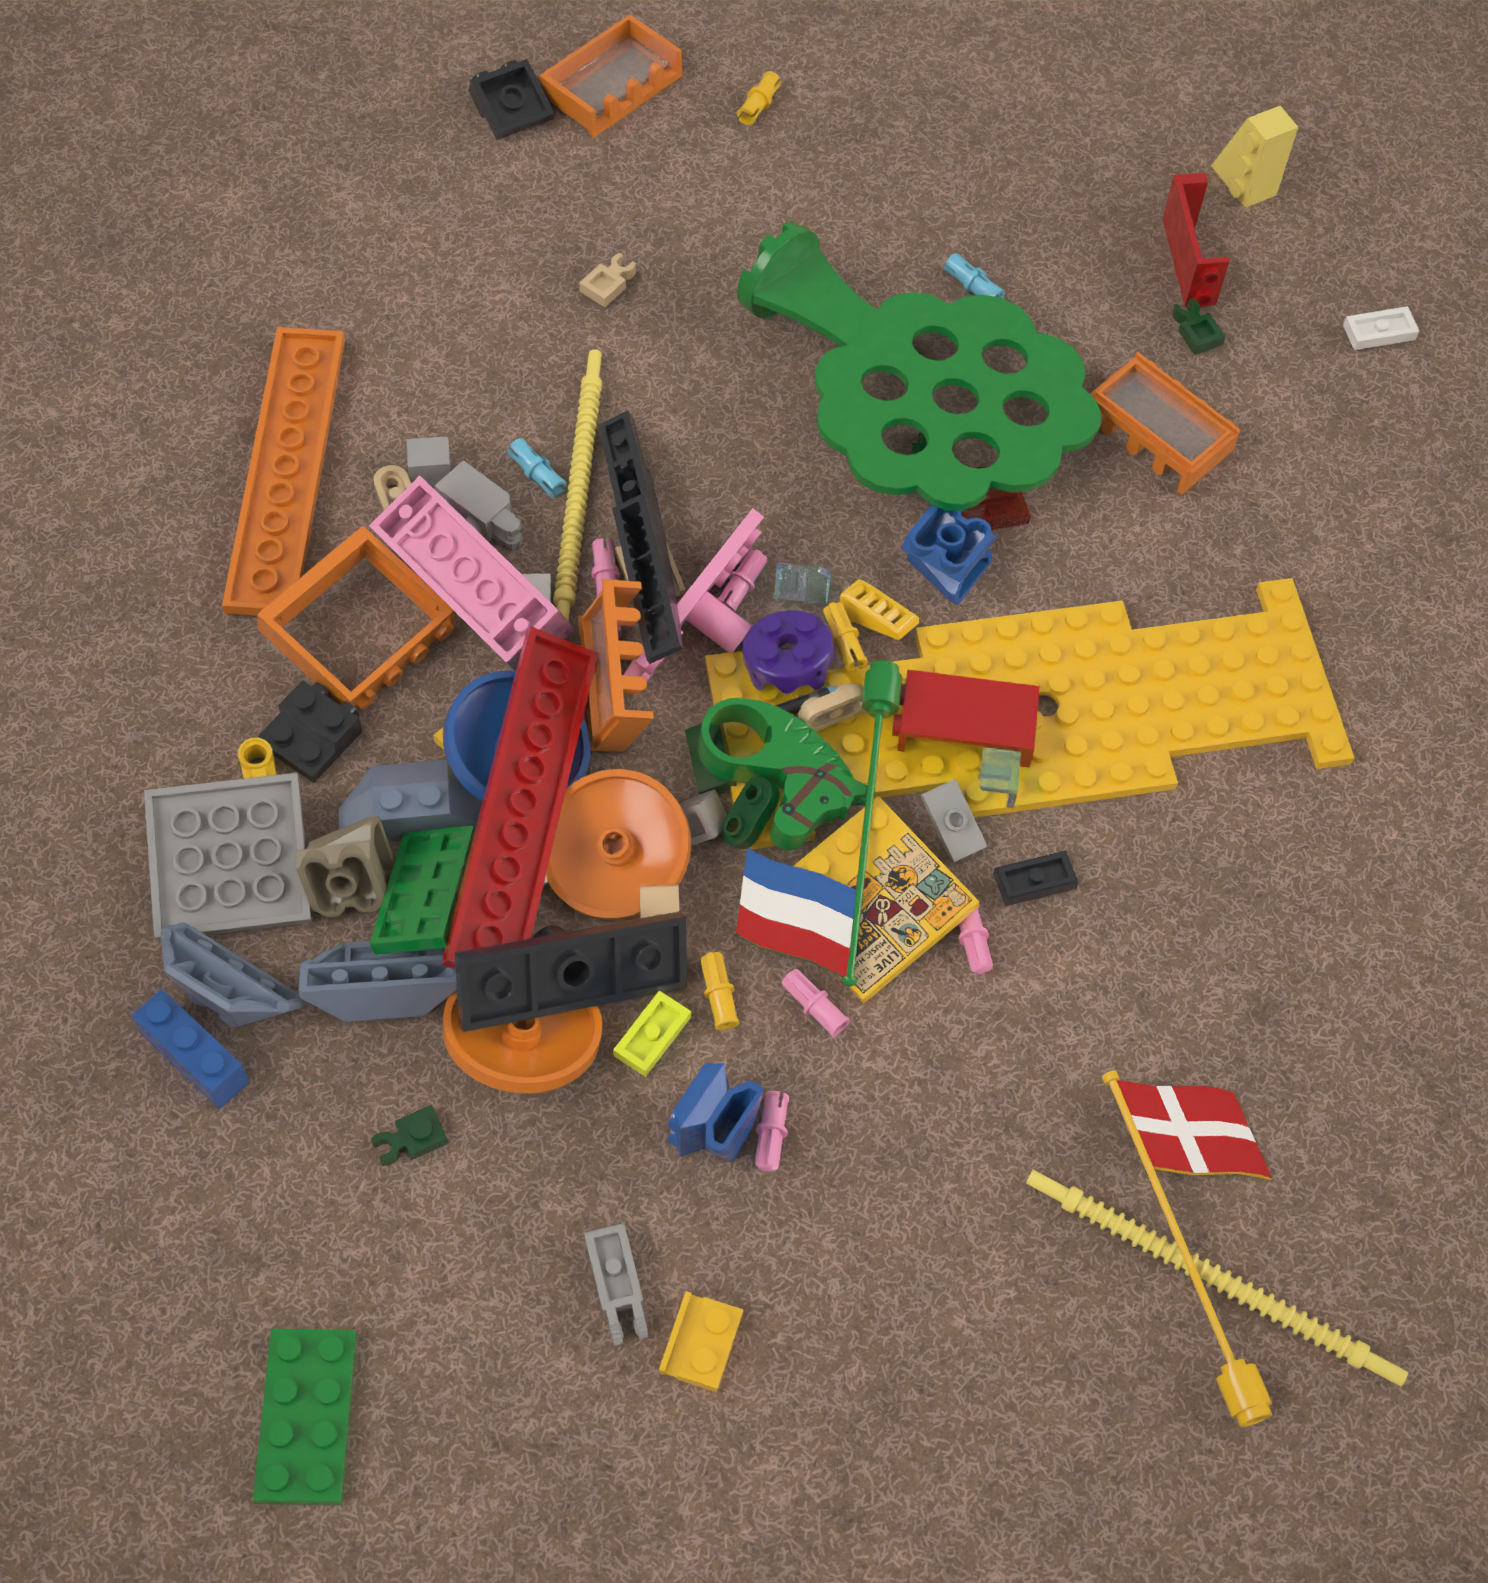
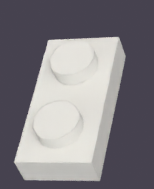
[1343,306,1419,350]

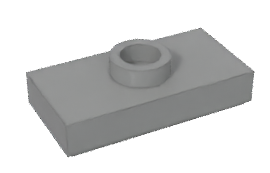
[920,779,988,863]

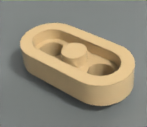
[373,465,411,511]
[797,683,864,732]

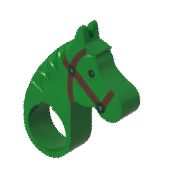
[698,698,875,850]

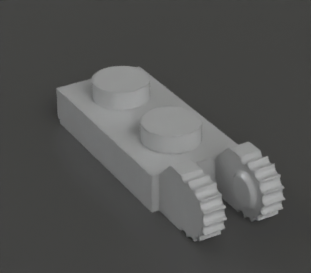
[584,1223,649,1346]

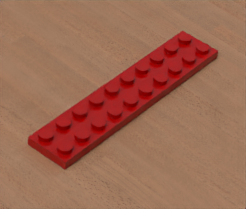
[441,626,598,970]

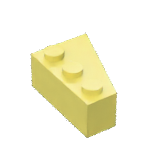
[1211,106,1298,208]

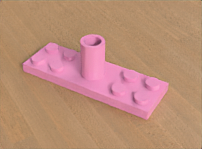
[624,508,764,681]

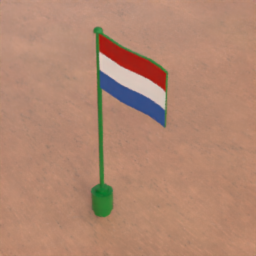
[736,661,902,987]

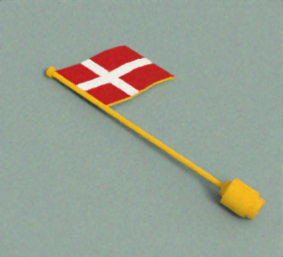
[1102,1071,1272,1427]

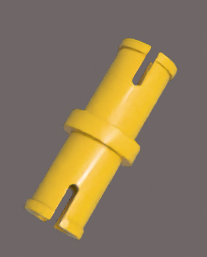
[737,71,782,126]

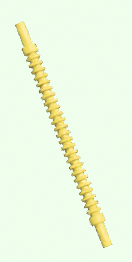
[553,349,602,621]
[1026,1169,1408,1387]

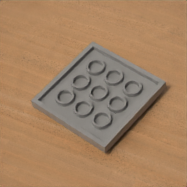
[144,773,312,941]

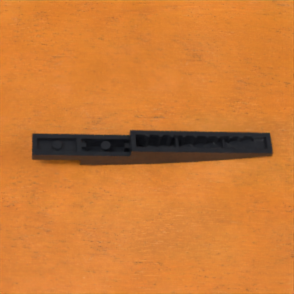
[598,410,683,664]

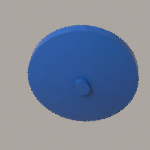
[443,671,591,802]

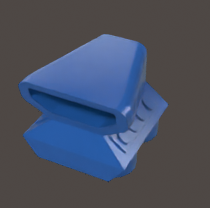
[901,505,998,605]
[667,1062,763,1162]

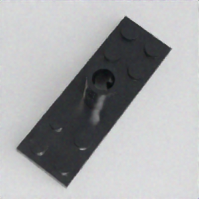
[455,911,688,1032]

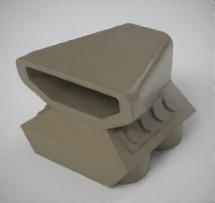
[296,816,395,917]

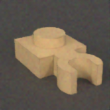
[579,253,636,308]

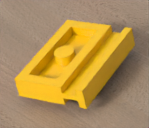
[659,1291,743,1393]

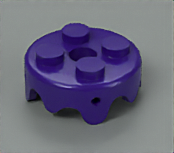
[743,610,835,694]

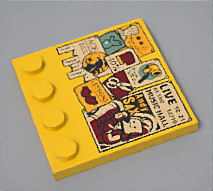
[794,796,980,1004]

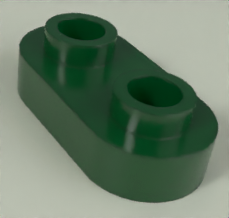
[722,776,780,849]

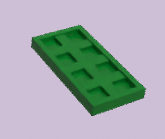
[369,825,476,955]
[253,1329,357,1505]

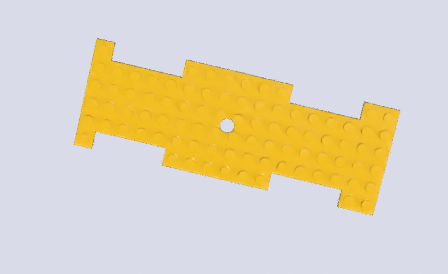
[705,578,1354,851]

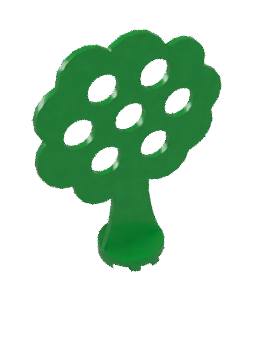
[737,221,1101,511]

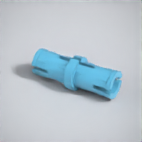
[944,253,1005,298]
[507,438,567,499]

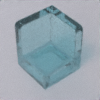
[773,562,832,604]
[978,748,1021,808]

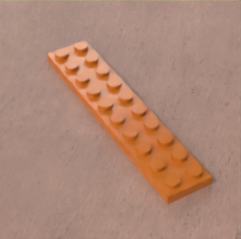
[222,327,345,618]

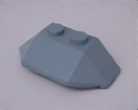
[338,759,482,840]
[161,922,308,1026]
[299,941,457,1022]

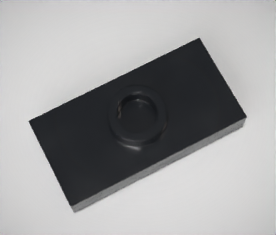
[993,850,1078,906]

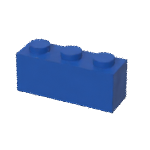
[131,989,249,1109]

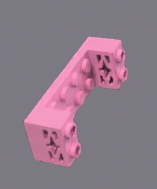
[369,476,576,671]

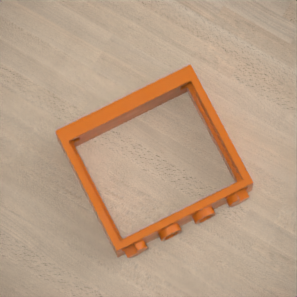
[257,526,455,710]

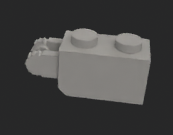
[434,460,523,550]

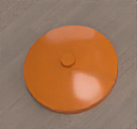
[546,769,691,921]
[442,990,602,1093]

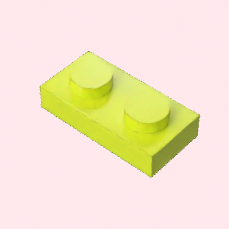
[613,991,691,1077]

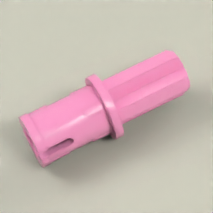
[717,549,767,612]
[958,908,993,975]
[782,969,850,1038]
[755,1091,790,1172]

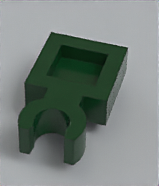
[1172,298,1226,355]
[371,1105,449,1166]

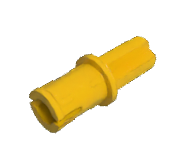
[823,602,868,672]
[700,952,740,1030]

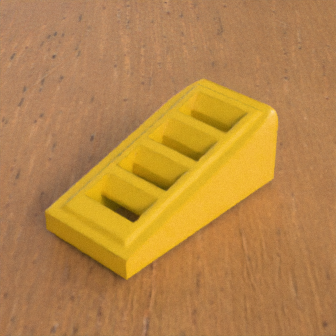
[840,579,919,640]

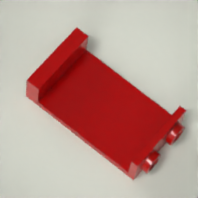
[1162,173,1230,308]
[892,669,1040,768]

